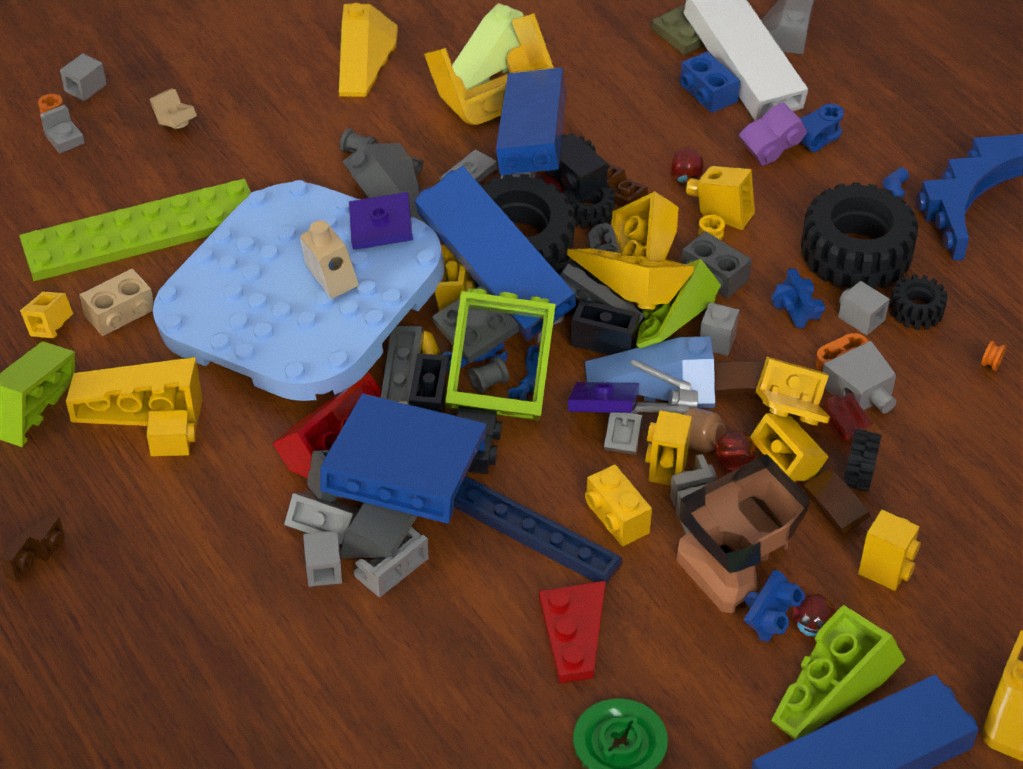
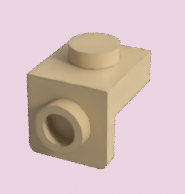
[150,88,197,129]

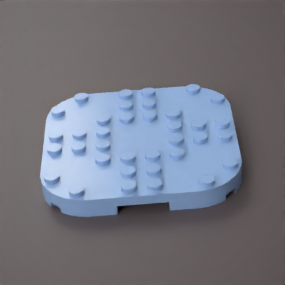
[153,180,445,401]

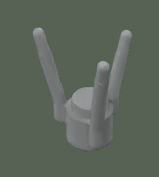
[631,360,698,414]

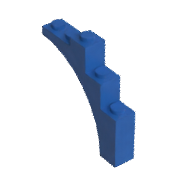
[916,134,1023,261]

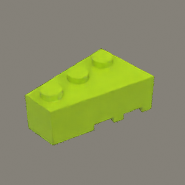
[0,341,75,447]

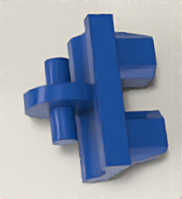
[771,268,825,328]
[744,570,805,642]

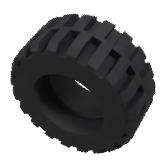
[481,174,576,267]
[801,183,919,289]

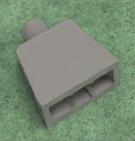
[822,341,897,413]

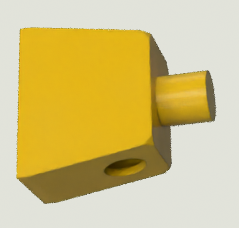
[686,166,755,230]

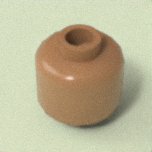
[684,408,726,453]

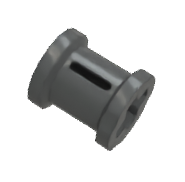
[468,356,509,394]

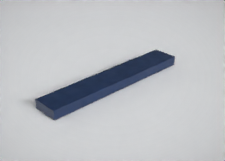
[454,476,623,585]

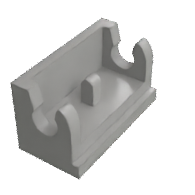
[354,527,429,598]

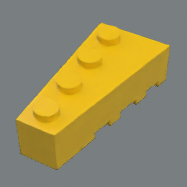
[66,357,203,428]

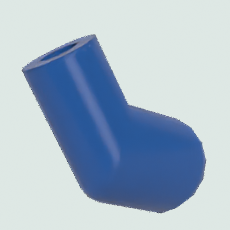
[882,167,909,197]

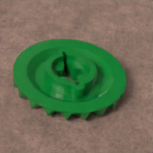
[573,698,668,769]

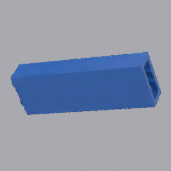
[496,67,566,175]
[414,166,576,342]
[751,674,978,769]

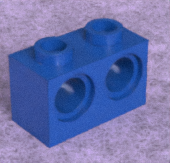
[679,52,740,113]

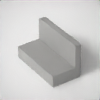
[284,491,360,545]

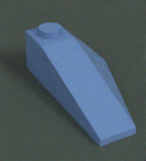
[585,336,715,408]

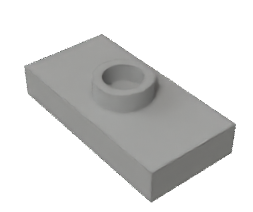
[439,149,497,183]

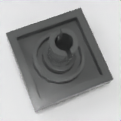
[432,285,519,364]

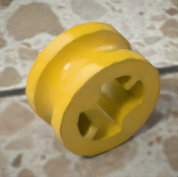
[698,214,725,240]

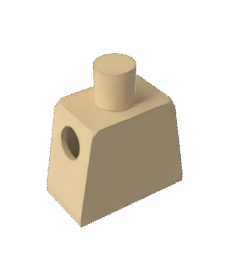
[300,220,359,299]

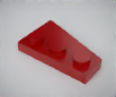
[539,581,606,684]

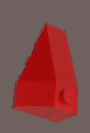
[272,372,381,478]

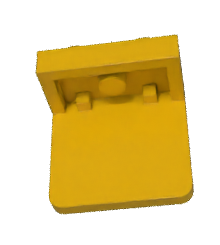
[755,356,830,425]

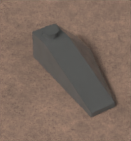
[342,143,425,223]

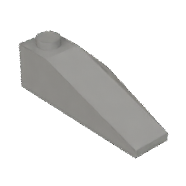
[761,0,815,54]

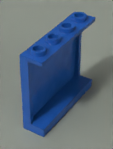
[320,394,487,524]

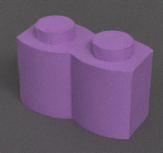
[739,102,807,166]

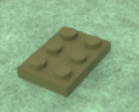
[651,5,704,55]

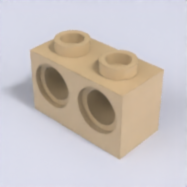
[79,268,154,336]

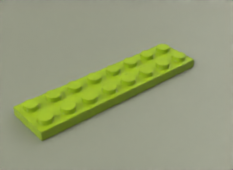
[19,178,251,282]

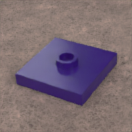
[349,192,413,250]
[568,382,639,413]

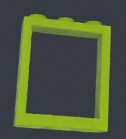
[445,288,556,421]

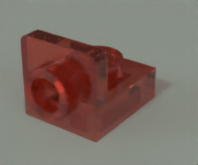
[819,392,873,442]

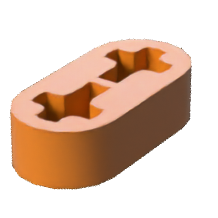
[815,333,869,372]

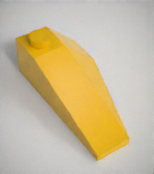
[339,3,398,97]
[611,191,679,303]
[567,248,694,309]

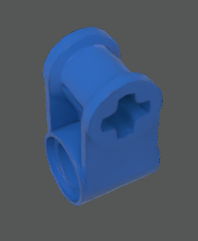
[800,104,844,152]

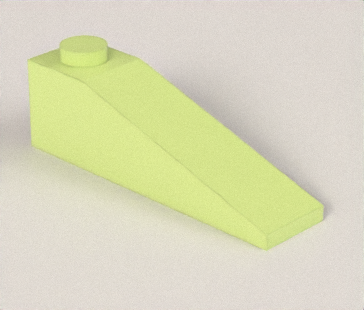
[452,3,524,90]

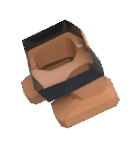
[677,454,810,614]

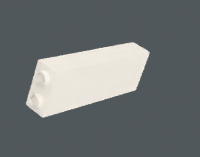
[684,0,808,121]

